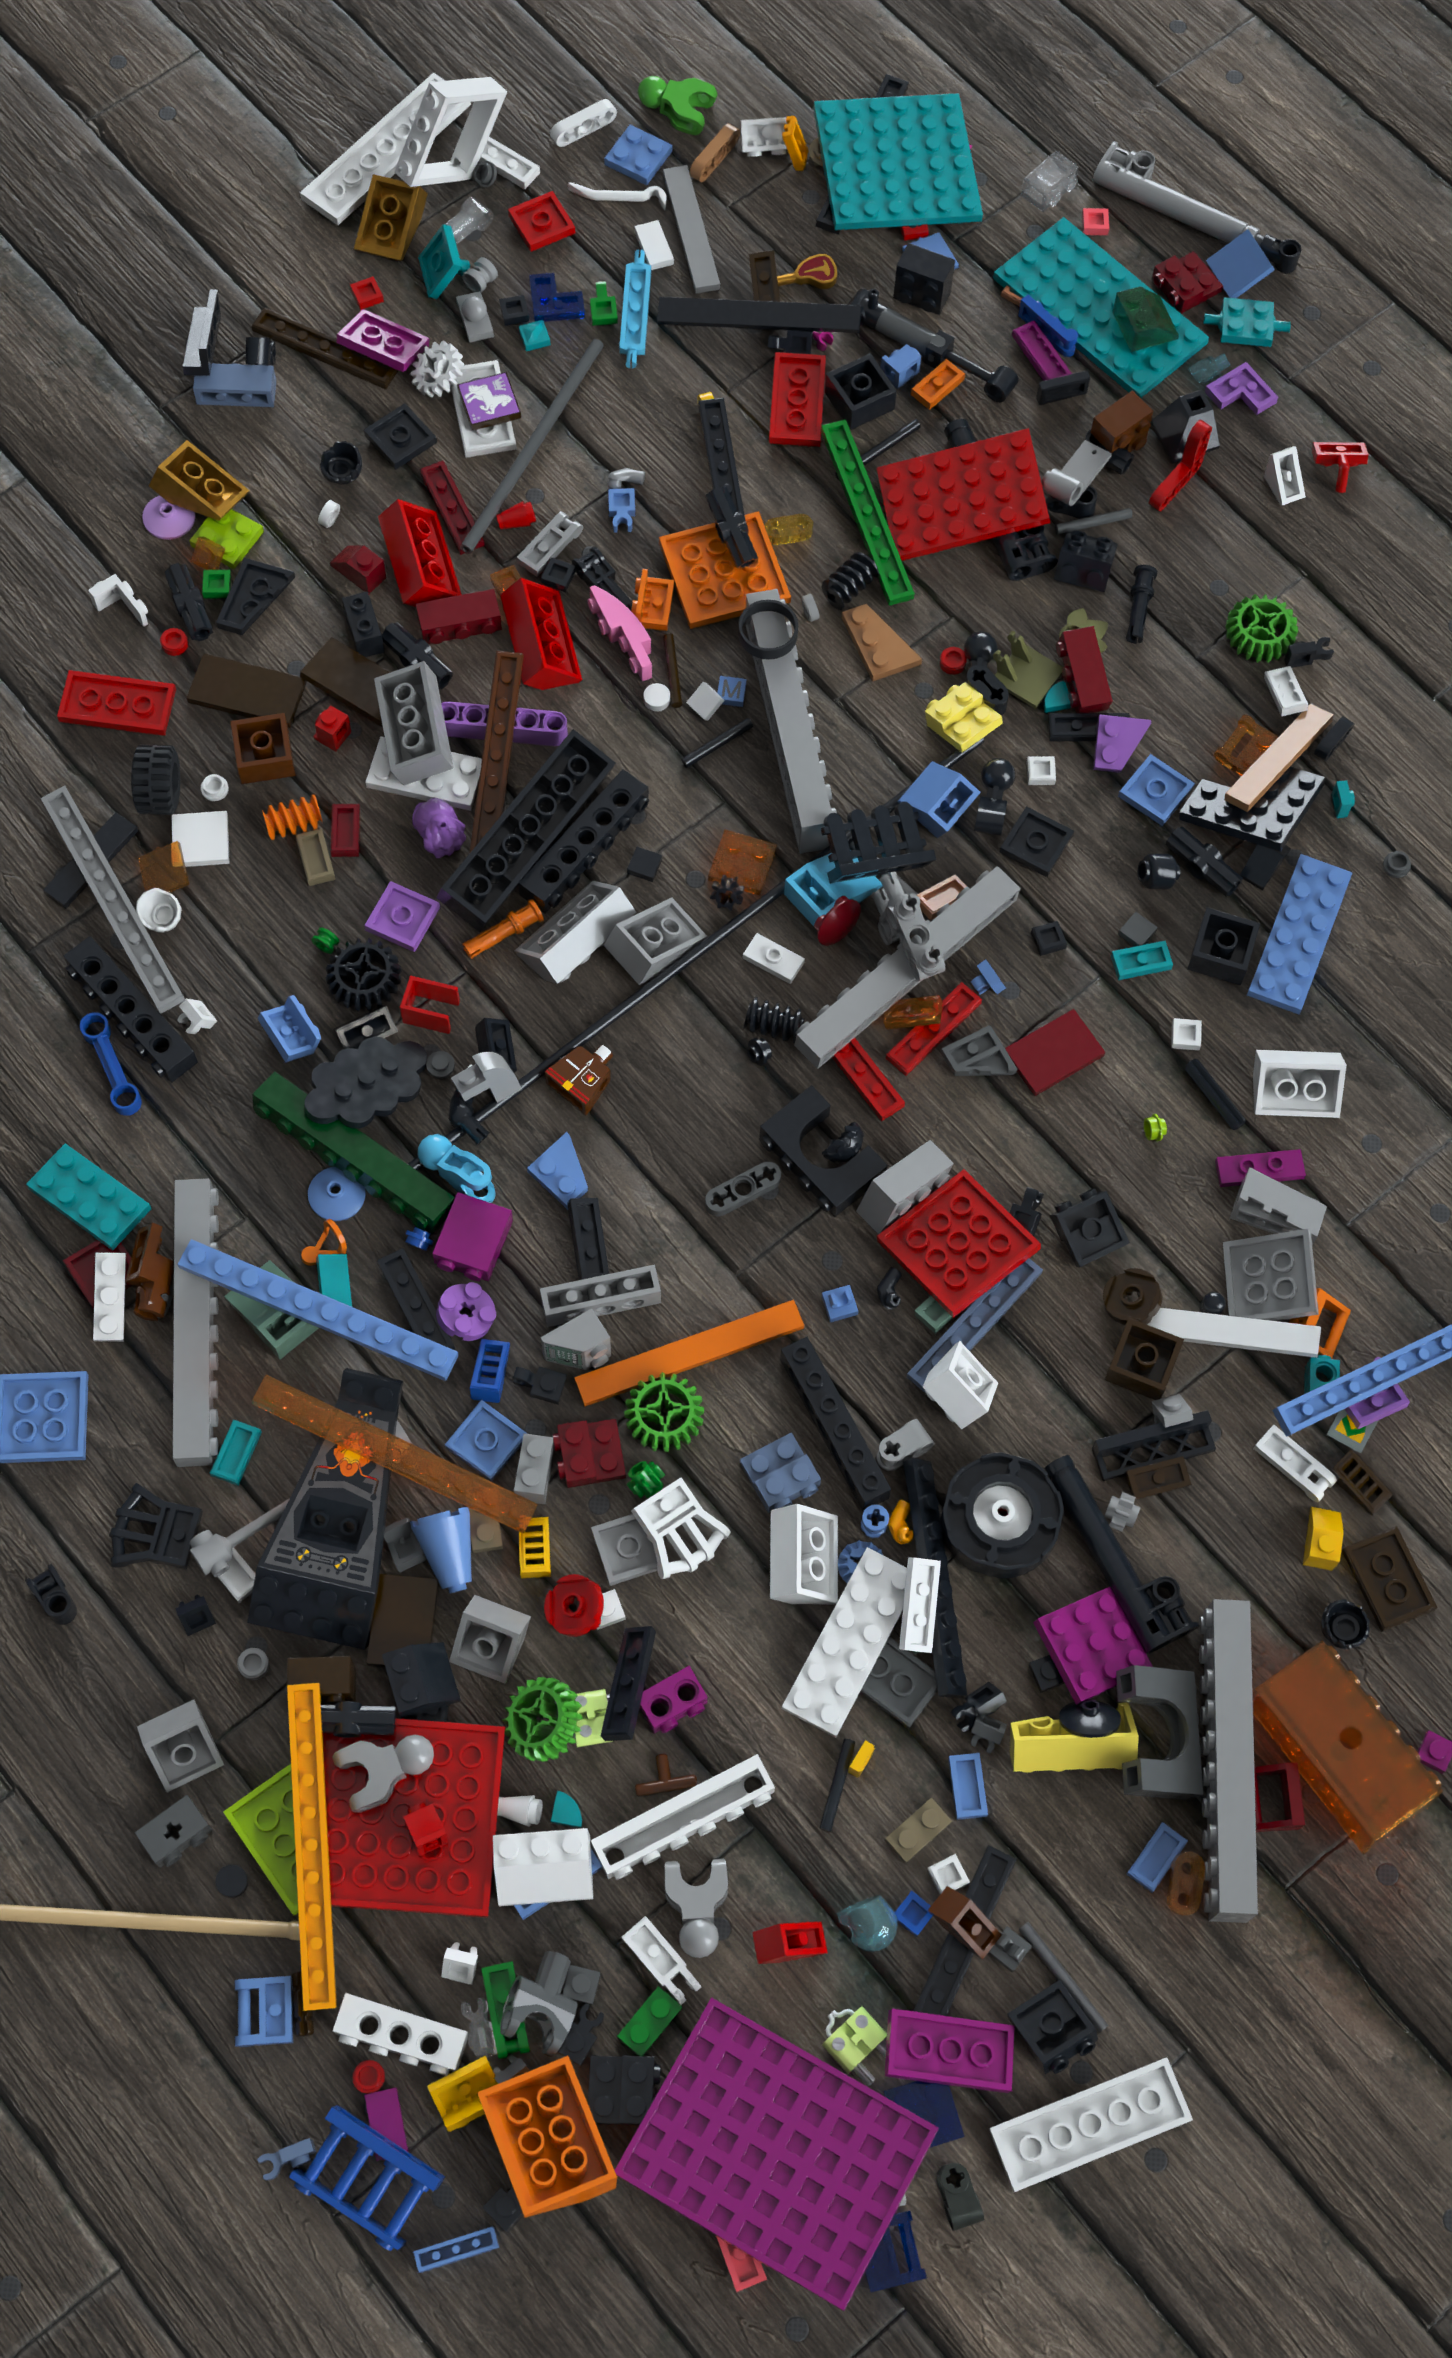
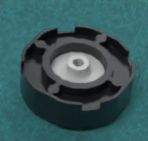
[940,1453,1064,1579]

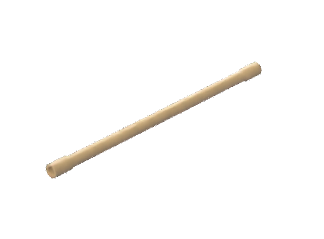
[0,1904,300,1941]

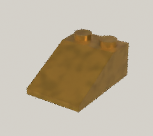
[354,174,428,261]
[149,440,249,521]

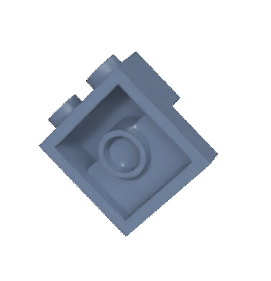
[739,1432,821,1513]

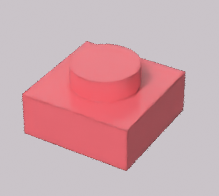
[1082,208,1109,235]

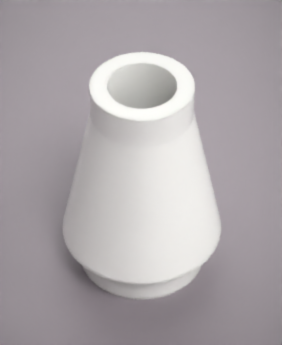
[497,1795,542,1827]

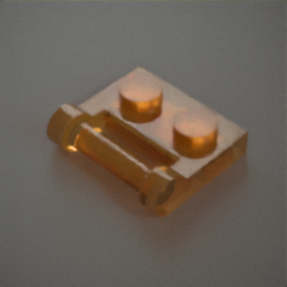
[1214,715,1278,776]

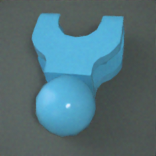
[417,1134,496,1203]

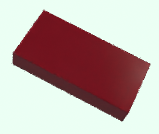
[331,804,360,857]

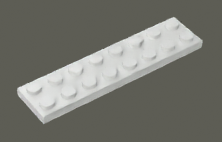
[300,73,471,225]

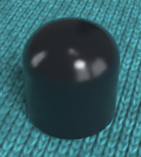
[1200,1292,1226,1315]

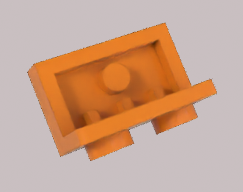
[631,569,674,631]

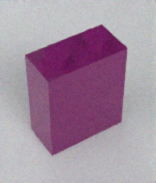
[432,1192,513,1282]

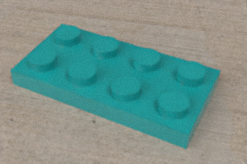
[26,1143,152,1251]

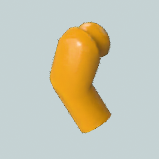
[888,1500,914,1544]

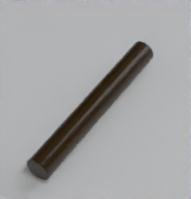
[663,633,682,708]

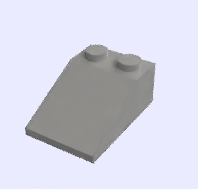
[604,897,707,985]

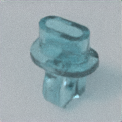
[1188,353,1230,383]

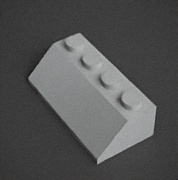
[514,881,637,984]

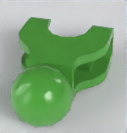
[638,76,717,135]

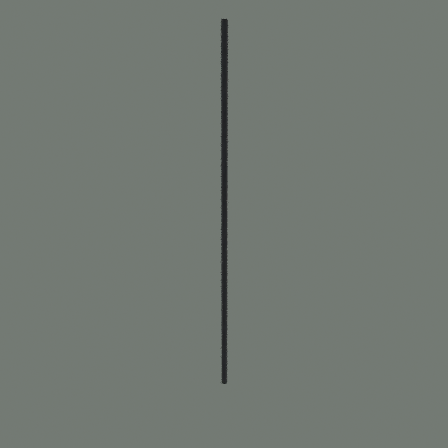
[408,738,984,1171]

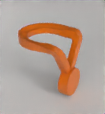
[301,1219,347,1266]

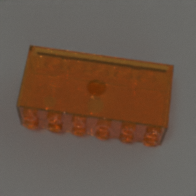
[1252,1640,1443,1855]

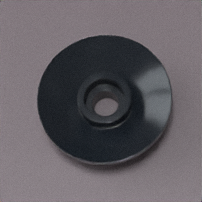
[1059,1699,1121,1738]

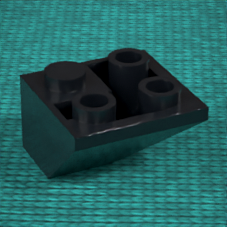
[1151,390,1220,463]

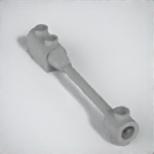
[189,1421,412,1577]

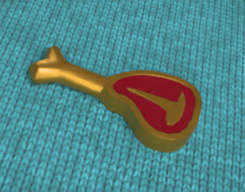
[777,254,837,289]

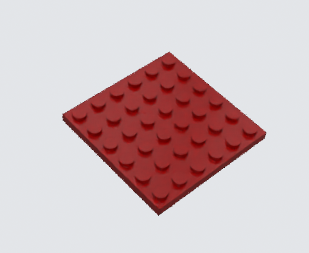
[322,1718,505,1918]

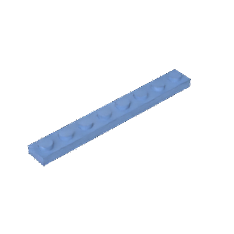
[1272,1324,1452,1437]

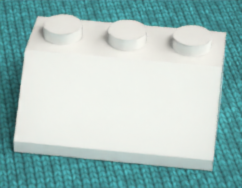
[1253,1050,1346,1118]
[770,1504,838,1605]
[493,1828,593,1906]

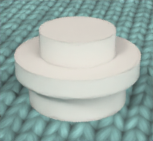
[201,774,229,801]

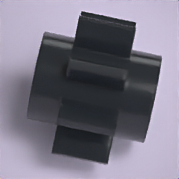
[710,874,745,911]

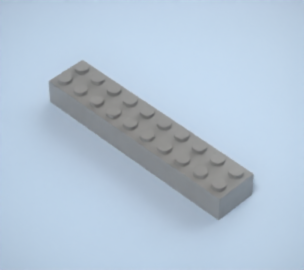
[745,589,837,854]
[1198,1599,1258,1923]

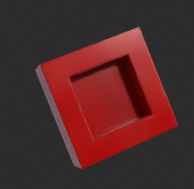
[350,276,384,310]

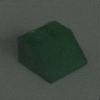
[1112,286,1179,352]

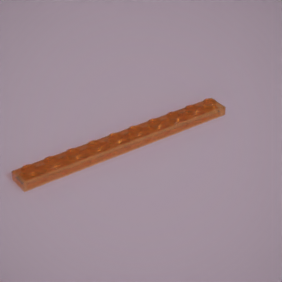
[251,1375,538,1533]

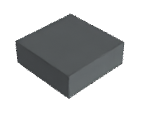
[1118,912,1158,947]

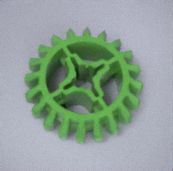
[1225,594,1298,663]
[624,1372,704,1453]
[502,1677,584,1762]

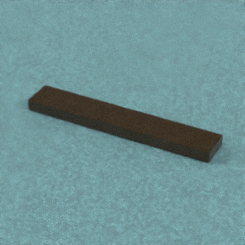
[252,307,398,390]

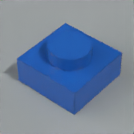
[892,1891,932,1937]

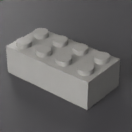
[374,661,454,785]

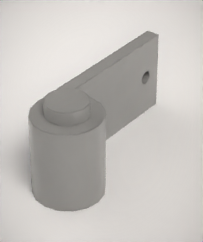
[1041,440,1112,506]

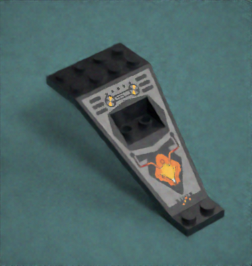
[247,1368,403,1650]

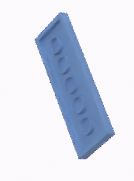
[1247,854,1353,1014]

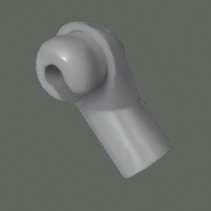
[607,468,645,489]

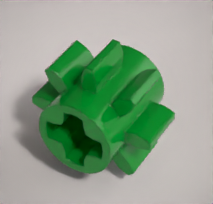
[627,1461,665,1498]

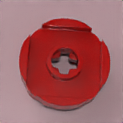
[544,1574,604,1637]

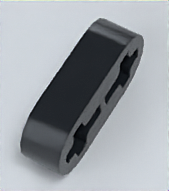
[1314,716,1355,762]

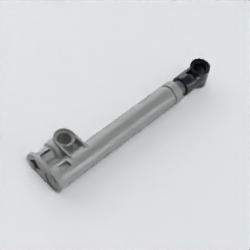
[1093,141,1302,274]

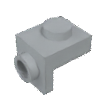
[1152,1394,1193,1427]

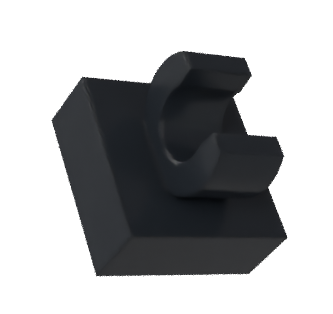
[175,1594,216,1636]

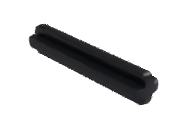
[1185,1058,1246,1130]

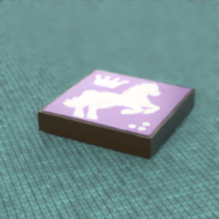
[457,372,521,431]

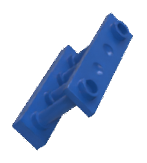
[289,2105,445,2251]

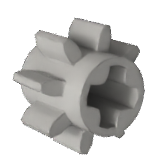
[1104,1492,1140,1532]

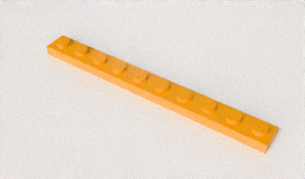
[287,1683,337,2011]

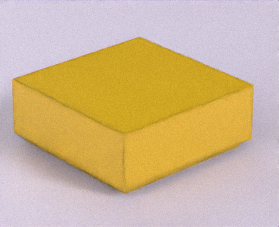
[848,1740,875,1778]

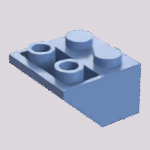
[897,761,981,838]

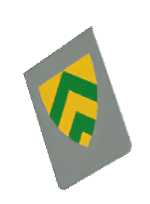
[1327,1409,1379,1453]

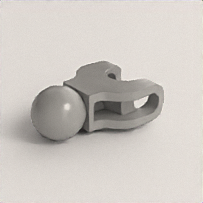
[332,1735,434,1813]
[665,1858,728,1958]

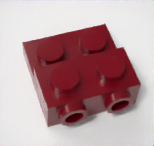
[1152,251,1223,314]
[553,1419,626,1488]

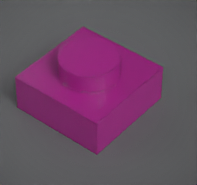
[1414,1730,1452,1774]

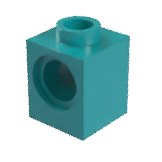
[1304,1355,1340,1394]

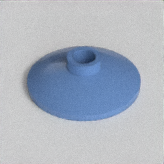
[308,1167,366,1221]

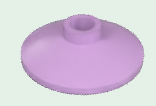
[143,496,195,540]

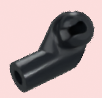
[877,1267,902,1310]

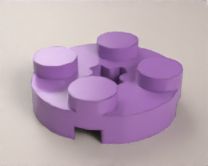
[436,1282,496,1341]

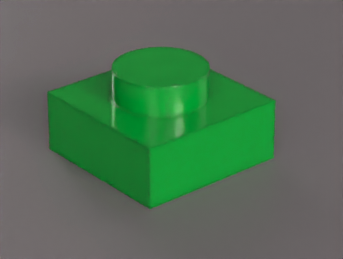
[202,570,231,598]

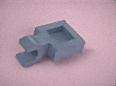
[257,2138,317,2180]

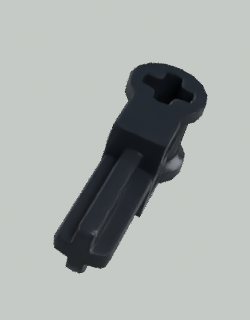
[571,546,632,610]

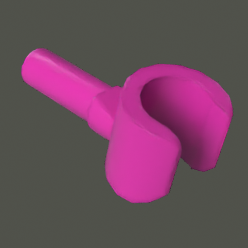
[812,331,834,351]

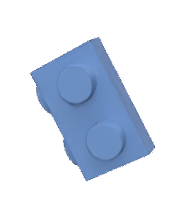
[258,995,321,1062]

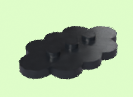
[304,1037,427,1128]

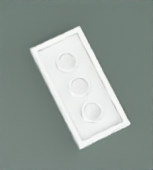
[450,360,516,458]

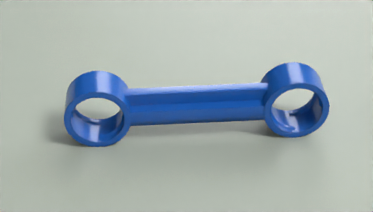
[80,1012,142,1116]

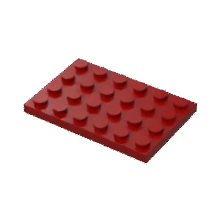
[877,428,1050,561]

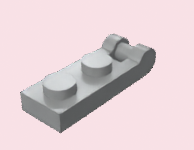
[516,511,583,577]

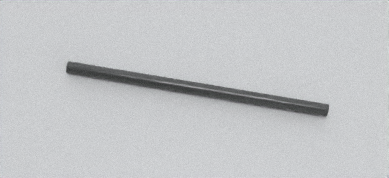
[460,339,604,554]

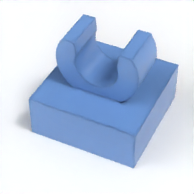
[971,960,1006,994]
[821,1285,858,1323]

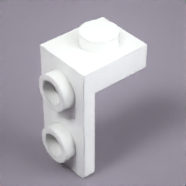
[88,574,148,627]

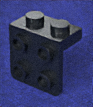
[1054,530,1118,592]

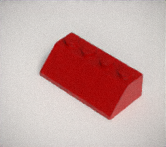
[378,499,462,607]
[500,578,582,690]

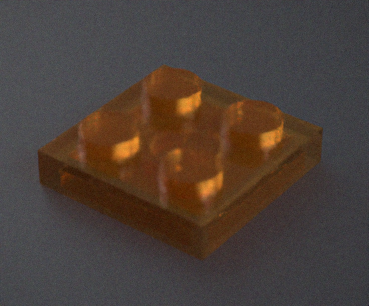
[708,829,777,896]

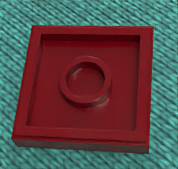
[63,1240,133,1309]

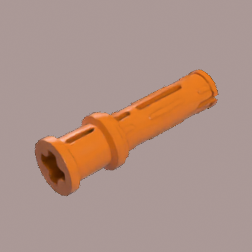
[462,899,544,959]

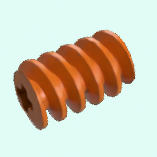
[262,794,323,840]

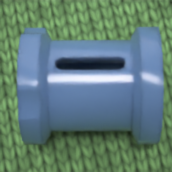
[861,1505,889,1538]

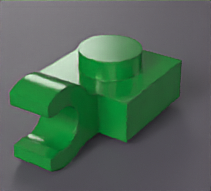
[590,281,618,326]

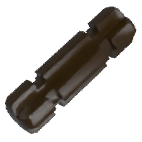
[292,1972,314,2037]

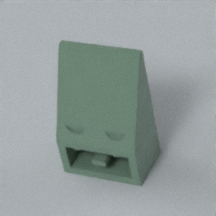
[224,1260,319,1359]

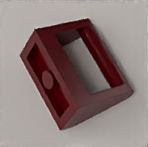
[1254,1762,1305,1832]

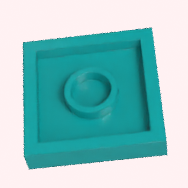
[418,224,470,299]

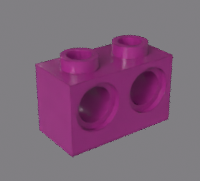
[640,1666,708,1734]

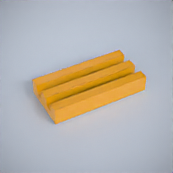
[782,116,809,171]

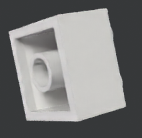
[923,1341,998,1430]

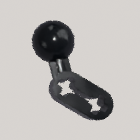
[964,631,1009,715]
[974,758,1016,836]

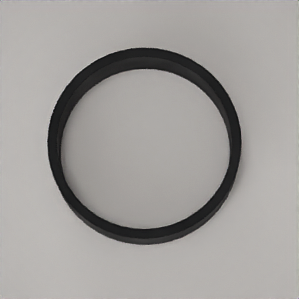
[738,600,798,660]

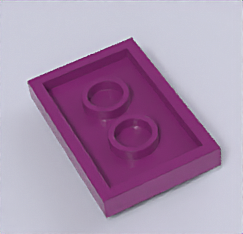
[336,309,429,372]

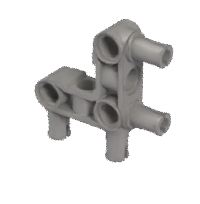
[871,872,945,981]

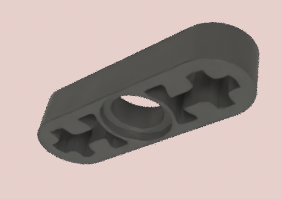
[705,1162,781,1217]

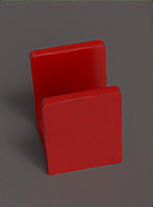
[400,976,460,1034]

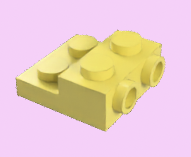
[925,682,1003,752]

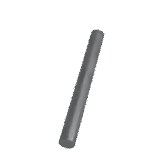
[1019,1922,1109,2033]

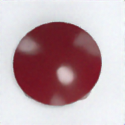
[814,896,861,946]

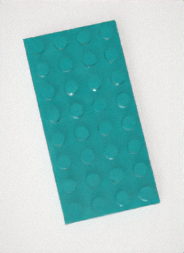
[993,217,1209,398]

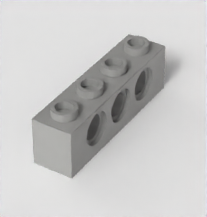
[540,1265,661,1327]

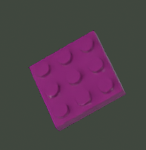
[1033,1587,1153,1705]

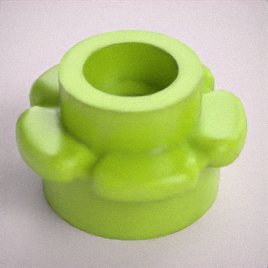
[1144,1114,1167,1141]

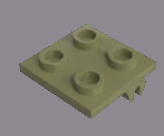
[993,631,1063,709]

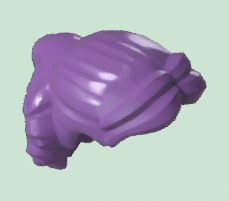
[412,798,466,858]

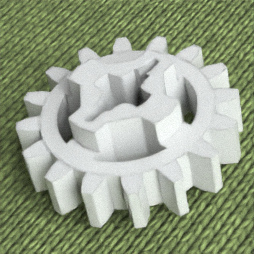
[411,341,464,398]

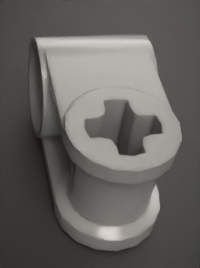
[876,1419,935,1471]

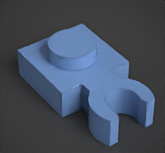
[608,488,635,532]

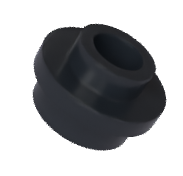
[747,1038,772,1066]

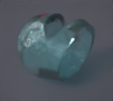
[837,1895,898,1952]

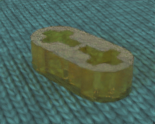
[765,514,813,545]

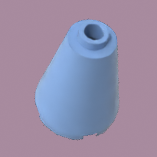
[410,1507,472,1594]

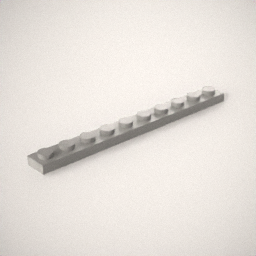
[41,786,186,1014]

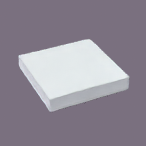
[172,811,229,868]

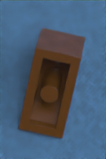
[928,1886,1002,1960]

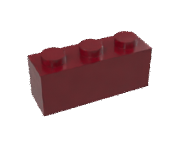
[416,589,502,644]
[1056,626,1113,713]

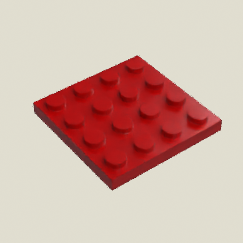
[877,1169,1041,1318]

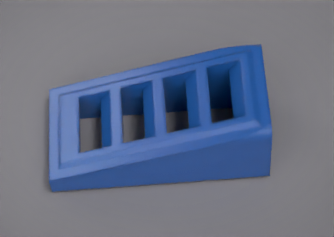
[470,1339,510,1403]

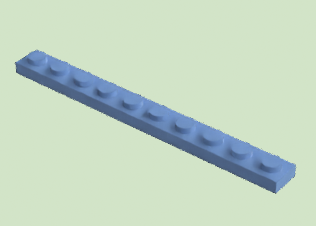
[178,1239,459,1381]

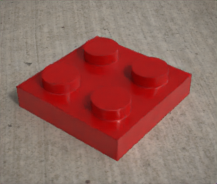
[508,191,575,252]

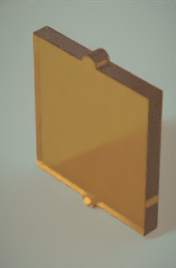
[138,841,189,894]

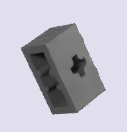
[134,1795,212,1868]

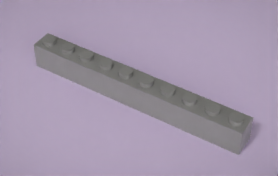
[794,866,1021,1069]
[173,1178,219,1467]

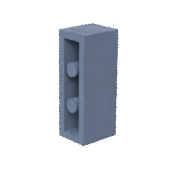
[193,363,276,407]

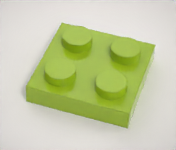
[189,509,264,570]

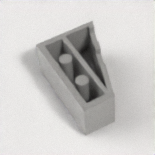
[856,1140,954,1234]
[1230,1167,1327,1245]

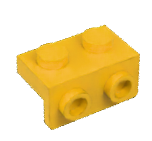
[427,2055,498,2132]

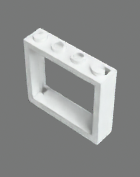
[394,77,507,187]

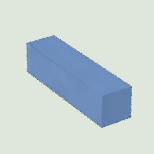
[413,2227,499,2273]

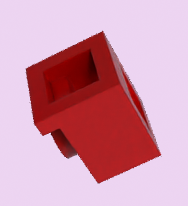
[313,705,351,751]

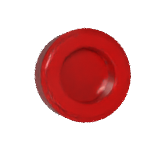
[160,628,188,656]
[940,647,967,675]

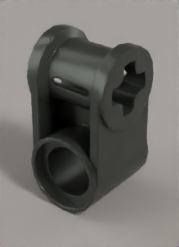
[936,2163,984,2231]

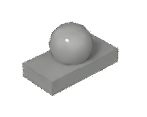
[456,291,494,343]

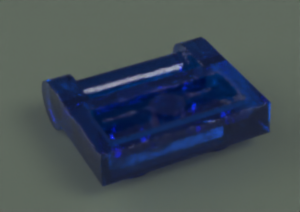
[865,2211,927,2293]

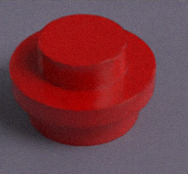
[353,2060,385,2094]

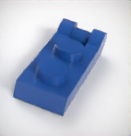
[1018,294,1078,357]

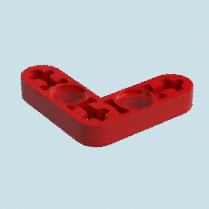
[1149,419,1212,511]

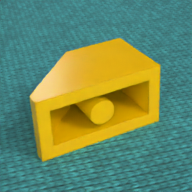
[1303,1507,1344,1571]

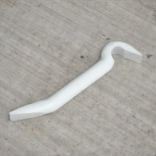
[568,182,667,210]

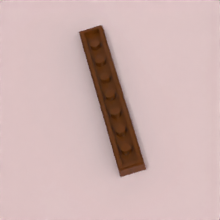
[469,651,524,854]

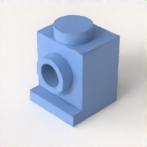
[881,344,921,389]

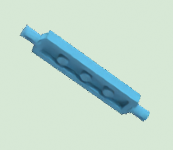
[619,250,651,368]

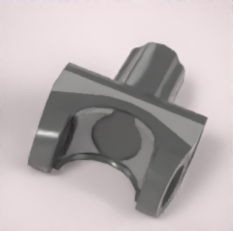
[500,1951,577,2057]

